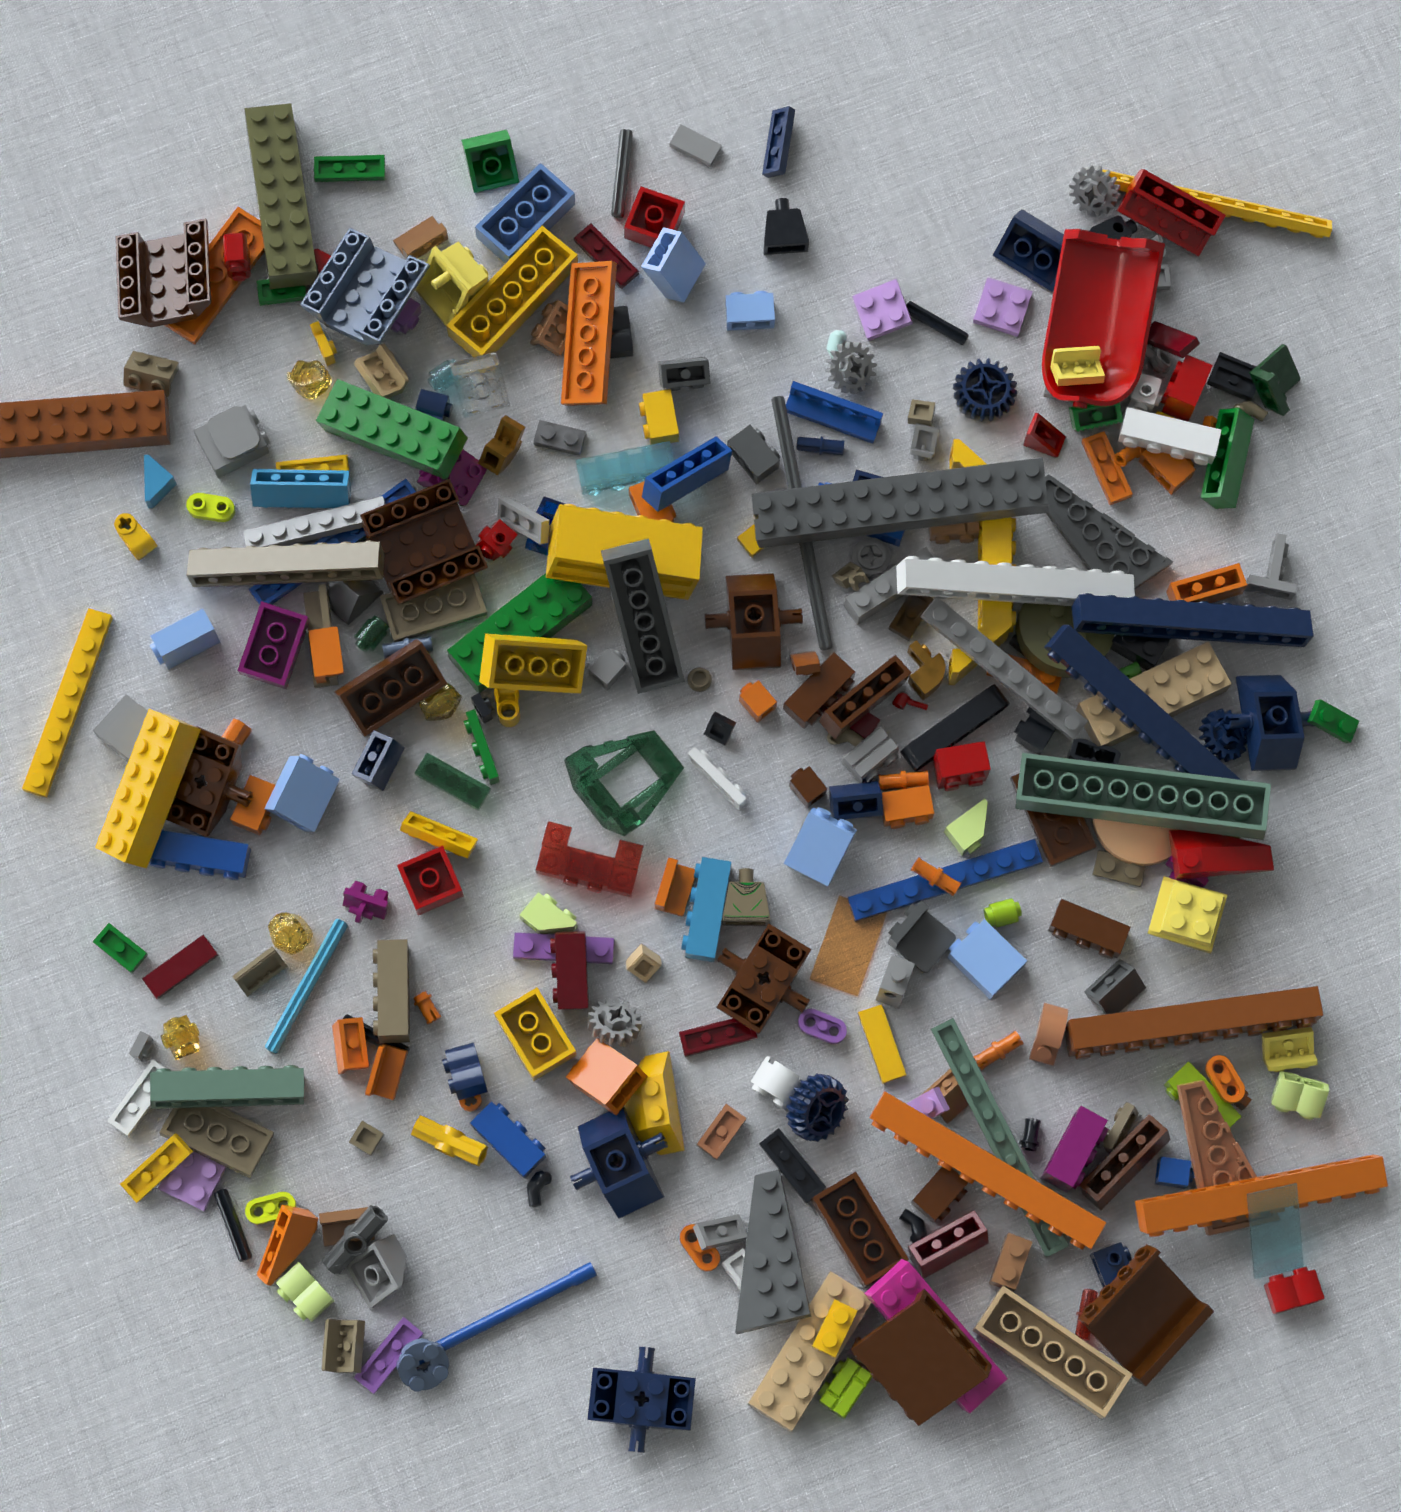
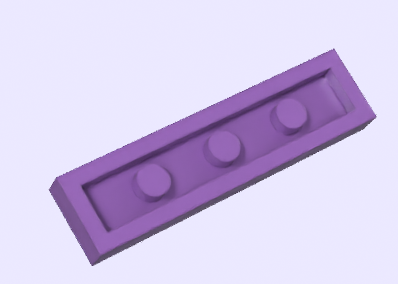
[513,932,614,964]

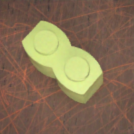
[1271,1071,1329,1120]
[276,1262,335,1322]

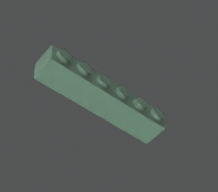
[150,1065,304,1109]

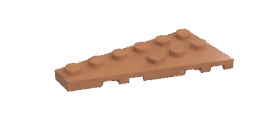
[1177,1080,1280,1236]

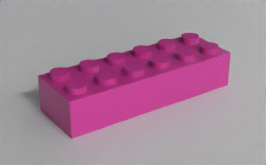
[864,1259,1008,1413]

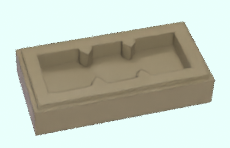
[232,946,288,997]

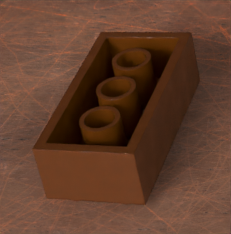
[334,639,447,737]
[811,1172,909,1289]

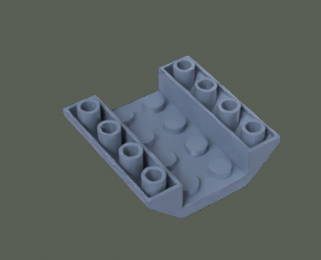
[300,228,430,345]

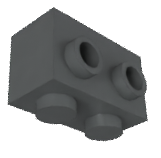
[658,357,711,391]

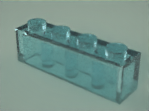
[576,441,674,496]

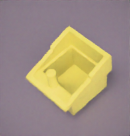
[415,241,488,327]
[1147,876,1227,954]

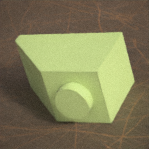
[944,799,988,855]

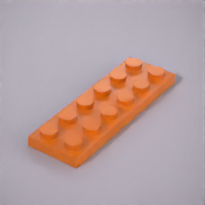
[165,207,264,345]
[561,261,617,406]

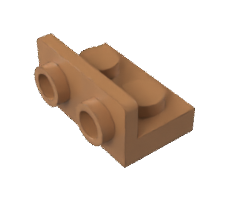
[530,300,568,356]

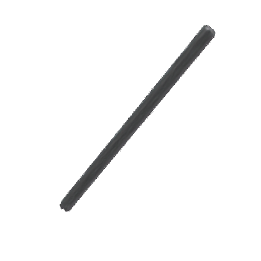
[771,396,833,650]

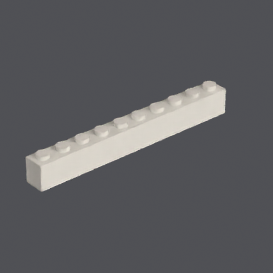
[896,556,1135,606]

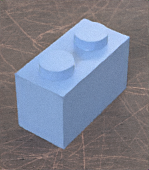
[725,291,775,331]

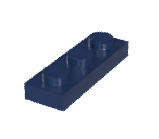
[762,106,795,178]

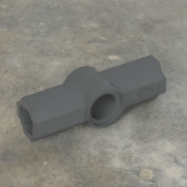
[322,1205,388,1274]

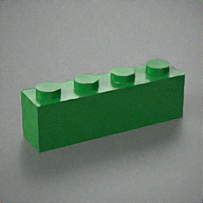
[1200,408,1255,509]

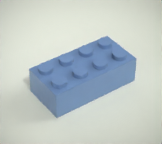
[475,163,575,264]

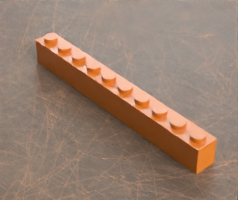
[869,1091,1106,1250]
[1135,1154,1388,1237]

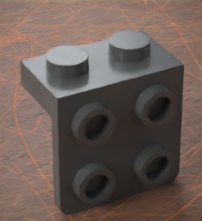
[888,900,956,973]

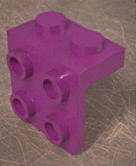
[417,449,487,506]

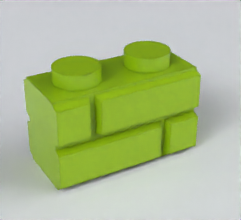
[818,1358,872,1419]

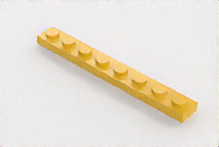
[22,608,113,798]

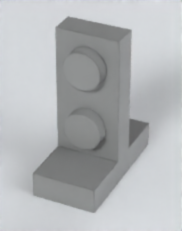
[1245,533,1298,600]

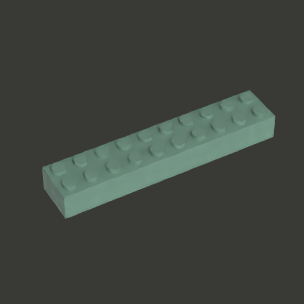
[1015,753,1271,840]

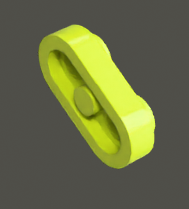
[186,493,235,522]
[245,1192,296,1225]

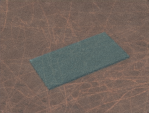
[1247,1183,1304,1279]

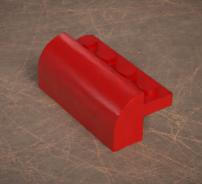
[1116,169,1226,257]

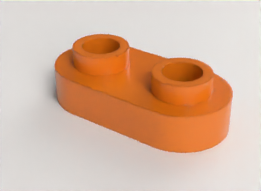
[1205,1055,1245,1104]
[680,1224,720,1272]

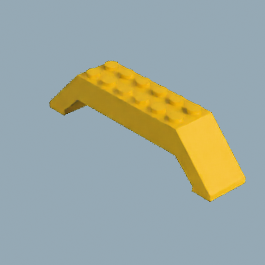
[948,439,1016,685]

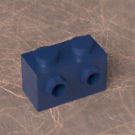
[352,730,405,791]
[829,781,883,820]
[1090,1242,1132,1288]

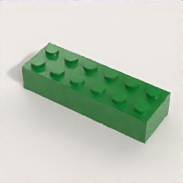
[316,379,468,480]
[447,573,592,693]

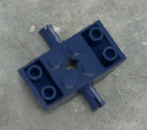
[1223,675,1314,771]
[570,1106,668,1219]
[587,1347,696,1453]

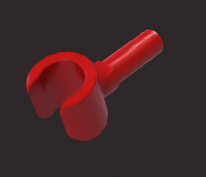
[892,693,928,710]

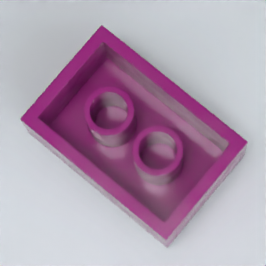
[237,601,310,690]
[1040,1106,1109,1193]

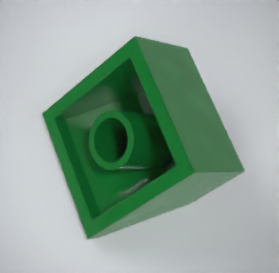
[461,129,520,193]

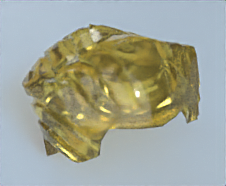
[287,360,332,399]
[419,683,462,721]
[268,912,313,955]

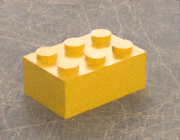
[494,987,577,1081]

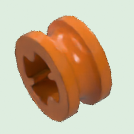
[459,1094,482,1112]

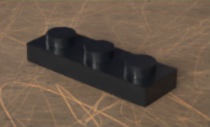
[759,1128,826,1204]

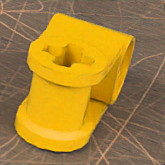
[114,513,158,561]
[494,688,520,727]

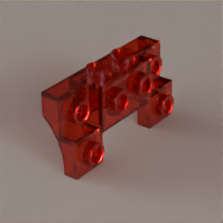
[535,821,644,897]

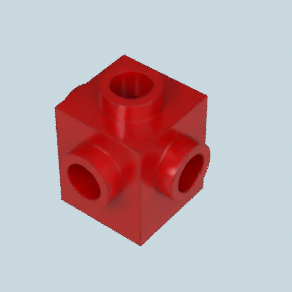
[475,519,518,561]

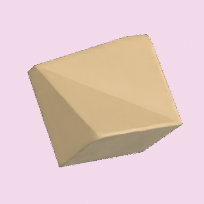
[626,944,662,983]

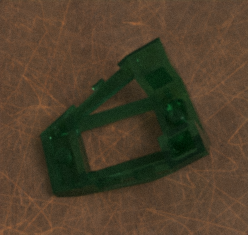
[564,730,684,836]

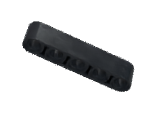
[900,684,1010,772]

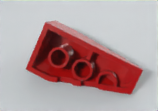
[1169,830,1274,880]

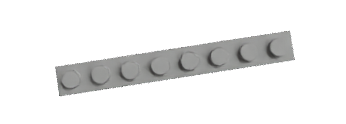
[920,597,1088,740]

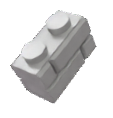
[842,727,899,783]

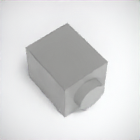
[589,648,626,691]

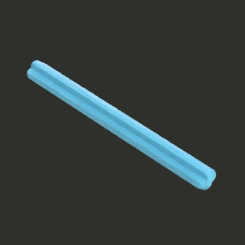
[265,919,348,1054]

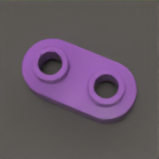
[798,1009,847,1044]

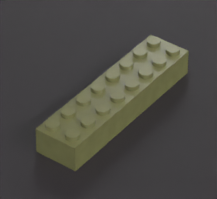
[244,103,317,289]

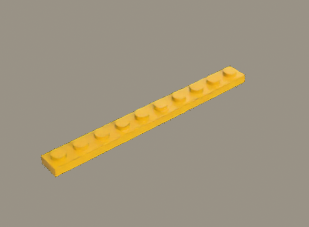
[1102,169,1332,238]

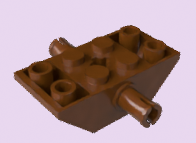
[704,573,803,670]
[166,726,253,837]
[716,924,811,1034]

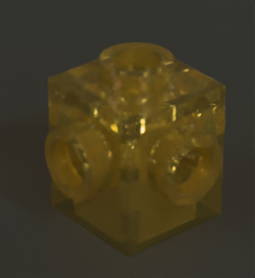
[161,1015,199,1060]

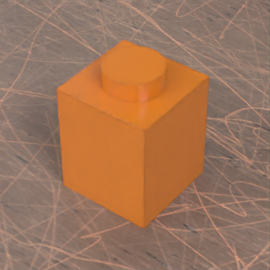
[739,680,777,723]

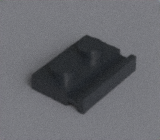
[1207,352,1256,401]

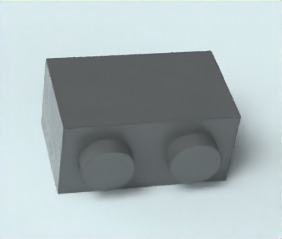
[727,424,780,485]

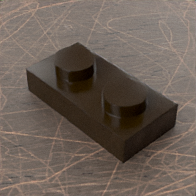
[888,595,934,641]

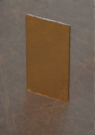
[810,895,887,996]

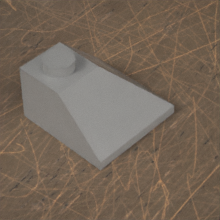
[347,1234,407,1309]

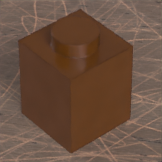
[789,766,827,809]

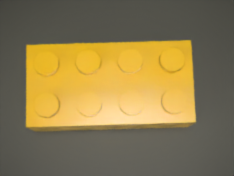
[479,634,587,694]

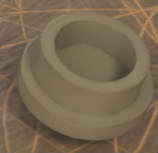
[687,667,712,692]

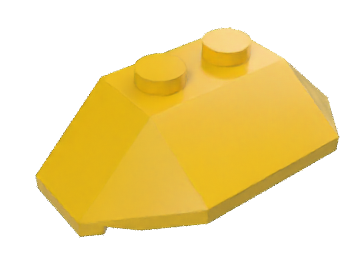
[625,1051,685,1155]

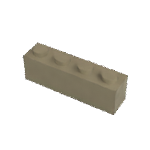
[373,939,410,1044]

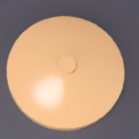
[1092,819,1179,866]

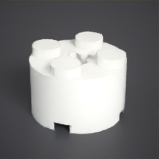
[750,1056,806,1111]

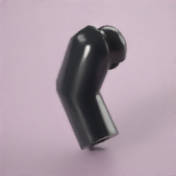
[527,1171,552,1207]
[899,1208,927,1243]

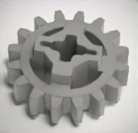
[1069,165,1121,216]
[825,342,877,394]
[587,998,642,1046]

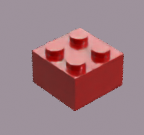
[624,186,685,248]
[1160,355,1213,422]
[932,741,991,791]
[397,846,464,916]

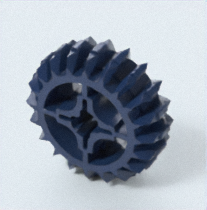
[953,358,1017,422]
[786,1073,849,1142]

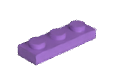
[354,1317,424,1394]

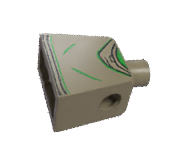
[722,868,770,926]

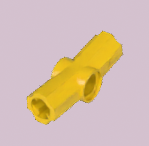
[411,1115,488,1167]

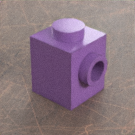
[390,298,421,334]

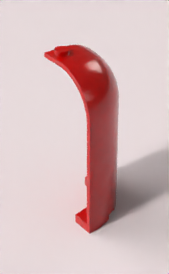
[1042,229,1165,409]

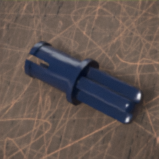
[796,436,844,456]

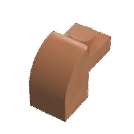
[1029,1003,1068,1066]

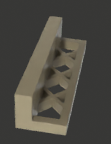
[303,584,339,688]

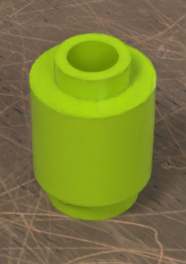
[983,898,1022,928]

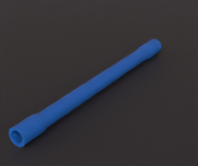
[419,1262,597,1365]

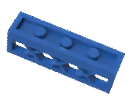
[786,381,883,444]

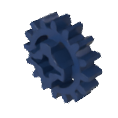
[1198,708,1247,762]

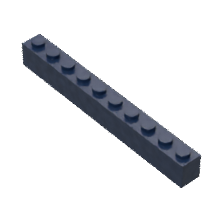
[1071,593,1314,647]
[1044,625,1241,780]

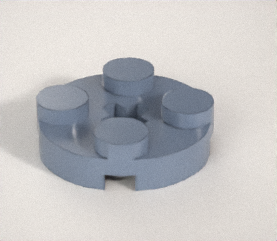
[397,1338,449,1392]

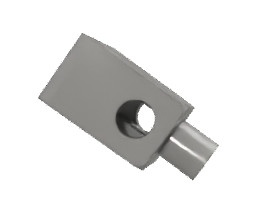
[875,955,915,1009]

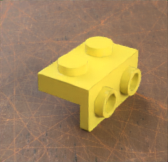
[1050,346,1105,386]
[1262,1027,1318,1072]

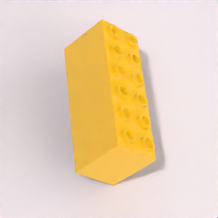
[546,504,703,600]

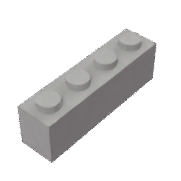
[844,547,934,625]

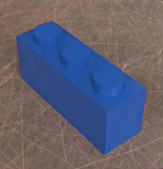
[470,1101,546,1179]

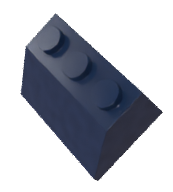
[992,209,1064,292]

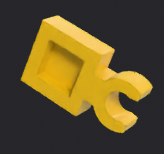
[310,321,337,366]

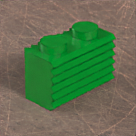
[1069,402,1123,432]

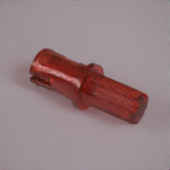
[1075,1289,1098,1341]

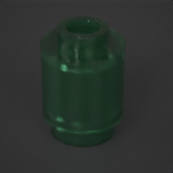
[354,615,389,652]

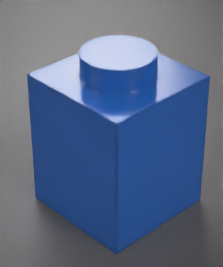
[1155,1156,1194,1189]

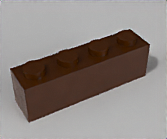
[819,655,912,739]
[1079,1114,1171,1211]

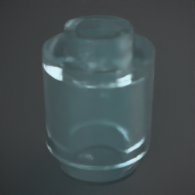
[427,358,464,392]

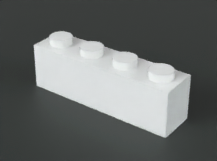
[1118,407,1221,465]

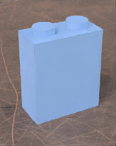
[641,227,706,303]
[150,608,221,670]
[264,754,340,832]
[784,807,857,886]
[948,919,1027,1000]

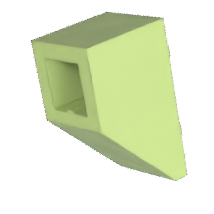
[519,892,577,934]

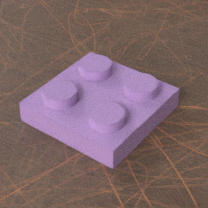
[973,277,1033,337]
[852,279,913,341]
[158,1151,227,1212]

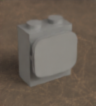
[194,405,270,478]
[93,694,148,762]

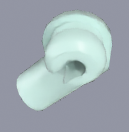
[827,330,847,359]

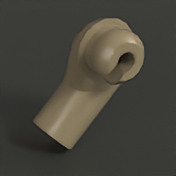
[1233,401,1268,422]
[827,728,864,747]

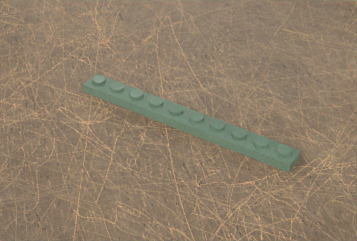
[931,1018,1069,1257]

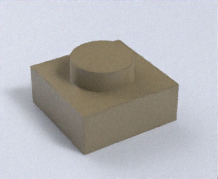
[908,399,935,426]
[349,1121,384,1156]

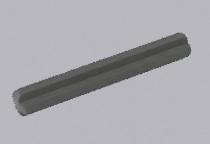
[611,129,633,218]

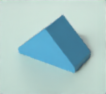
[144,455,177,508]

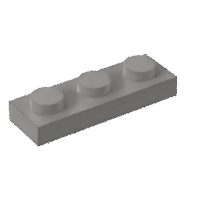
[497,496,550,545]

